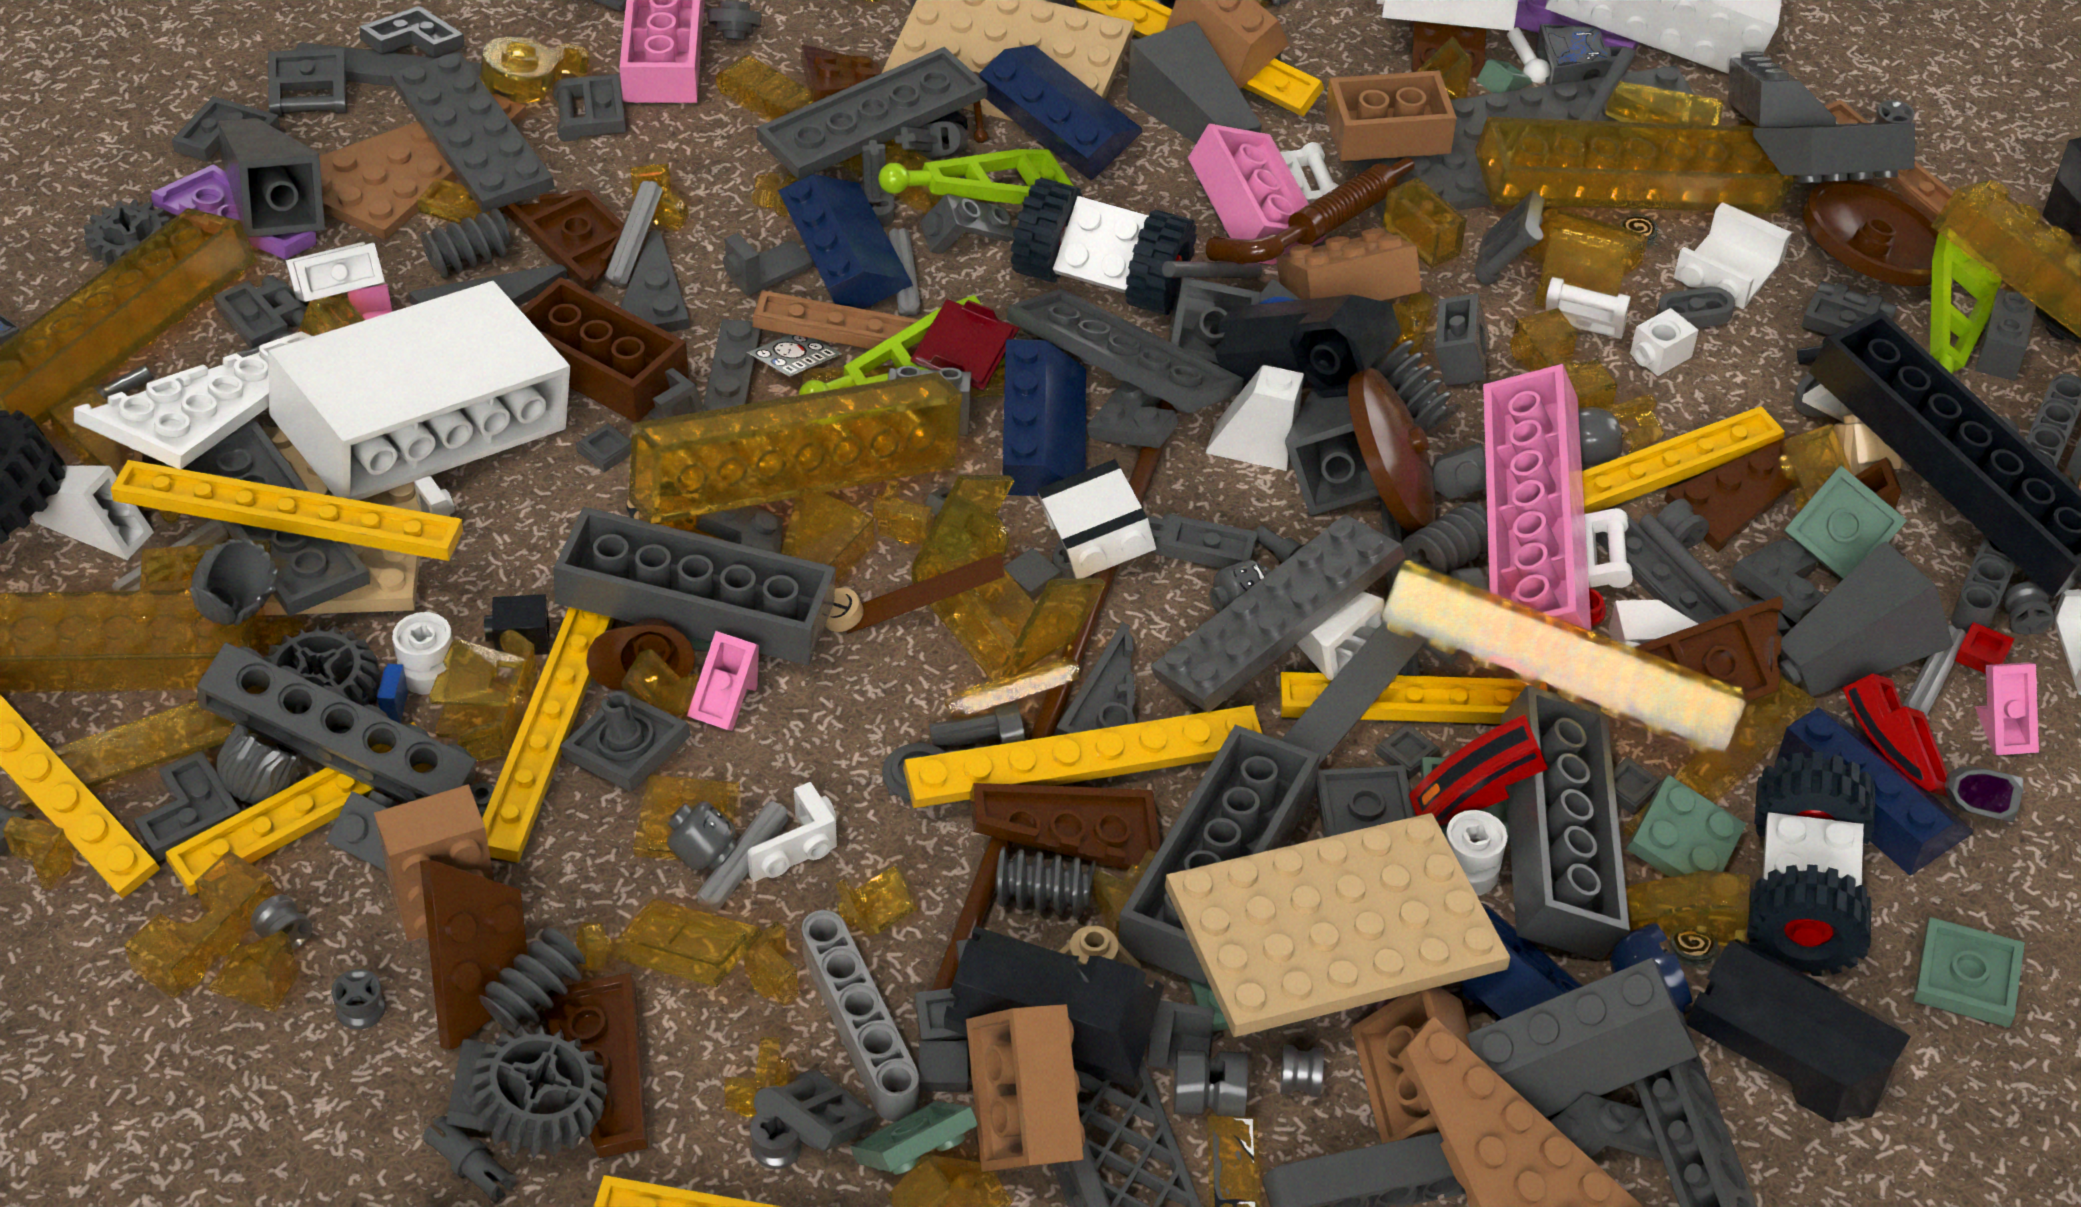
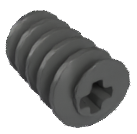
[420,208,510,278]
[1376,340,1461,431]
[1402,502,1488,575]
[995,846,1096,919]
[479,927,586,1034]

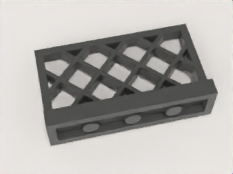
[1052,1059,1202,1207]

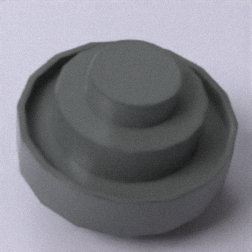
[708,0,762,40]

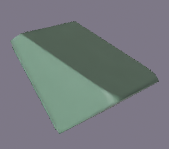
[1476,59,1533,93]

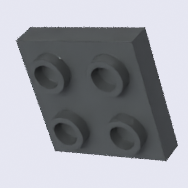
[560,691,691,792]

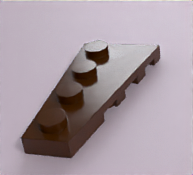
[541,972,649,1158]

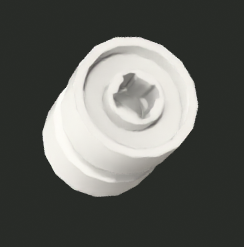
[392,612,458,695]
[1445,810,1508,896]

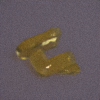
[751,172,798,217]
[1603,394,1664,453]

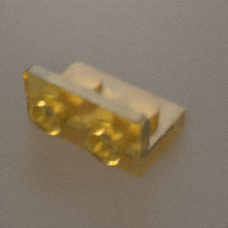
[1778,424,1854,512]

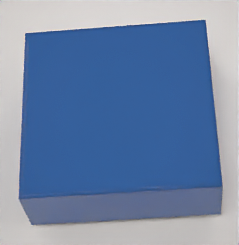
[377,664,408,723]

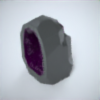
[1944,766,2023,822]

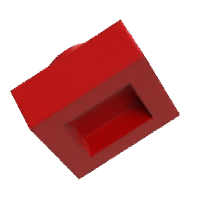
[1955,622,2015,674]

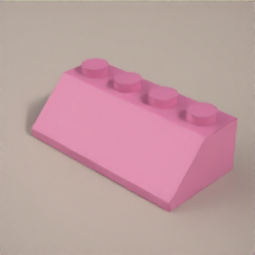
[1188,124,1327,265]

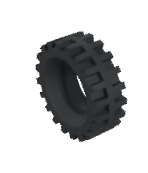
[0,410,66,544]

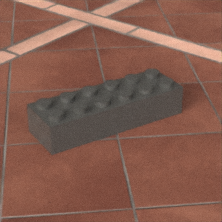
[553,506,836,666]
[1501,685,1630,961]
[1118,725,1320,985]

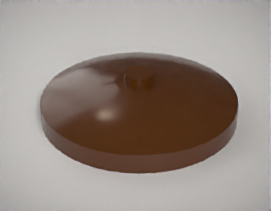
[1802,180,1944,286]
[1348,368,1436,533]

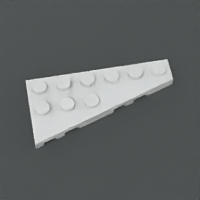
[74,331,313,470]

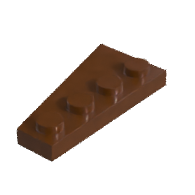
[1664,433,1820,553]
[970,783,1161,874]

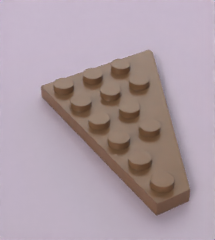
[319,93,527,240]
[1398,1016,1643,1207]

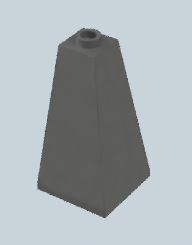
[1127,21,1262,144]
[218,118,325,237]
[1285,388,1380,516]
[1778,541,1953,697]

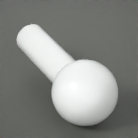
[1507,27,1551,83]

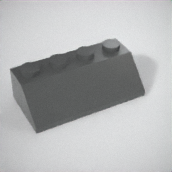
[1728,51,1836,128]
[1753,123,1915,183]
[1466,958,1698,1118]

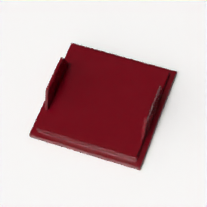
[910,299,1019,392]

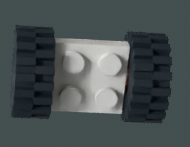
[1011,177,1197,315]
[1747,752,1875,976]

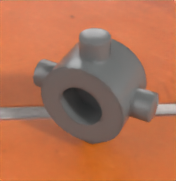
[470,781,494,817]

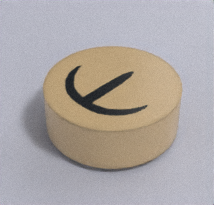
[825,588,864,632]

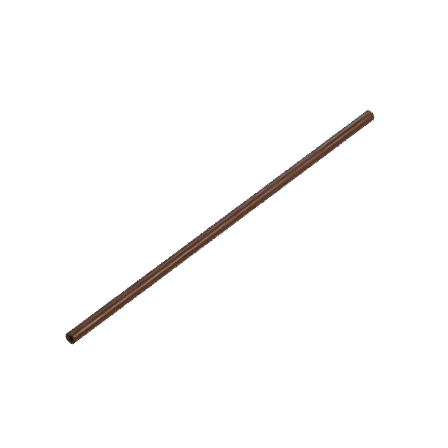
[931,399,1178,991]

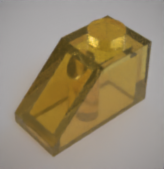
[887,1154,1013,1207]

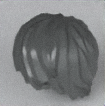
[189,537,277,626]
[217,723,302,805]

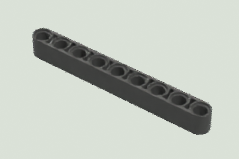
[1951,374,2081,635]

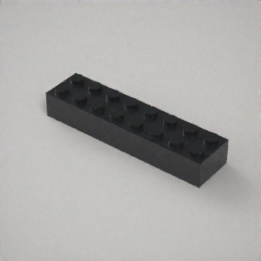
[1809,310,2081,598]

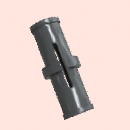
[423,1116,516,1202]

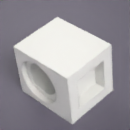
[1630,308,1699,376]

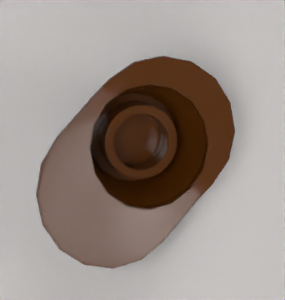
[586,618,695,690]

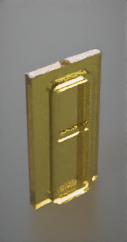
[943,656,1080,716]
[607,899,762,987]

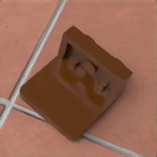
[1409,21,1486,78]

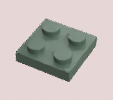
[1783,465,1907,580]
[1625,774,1746,898]
[1913,917,2025,1028]
[849,1101,978,1175]

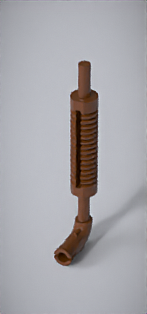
[1206,157,1415,265]

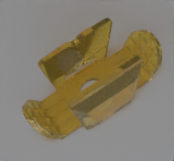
[429,630,538,761]

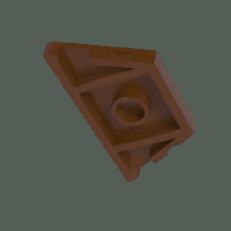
[800,45,881,103]
[503,189,625,291]
[1625,596,1783,721]
[420,860,528,1050]

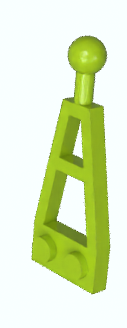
[878,149,1074,205]
[1930,227,2003,374]
[798,295,1005,413]

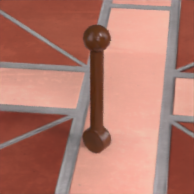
[973,72,988,143]

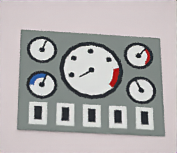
[747,334,842,377]

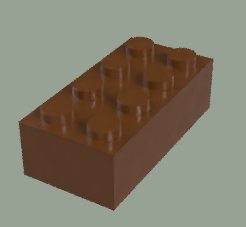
[520,277,689,423]

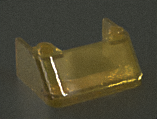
[911,475,1106,679]

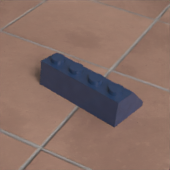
[979,45,1142,180]
[778,174,913,309]
[1002,339,1086,496]
[1776,707,1974,876]
[1459,903,1584,1022]

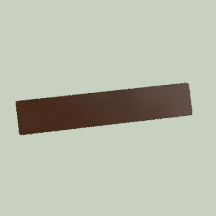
[847,553,1005,634]

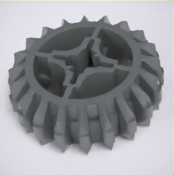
[257,625,381,728]
[467,1025,607,1159]

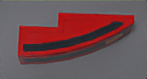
[1842,673,1948,797]
[1409,714,1548,826]

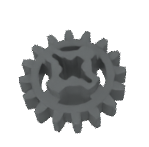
[84,200,173,270]

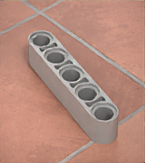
[801,910,919,1122]

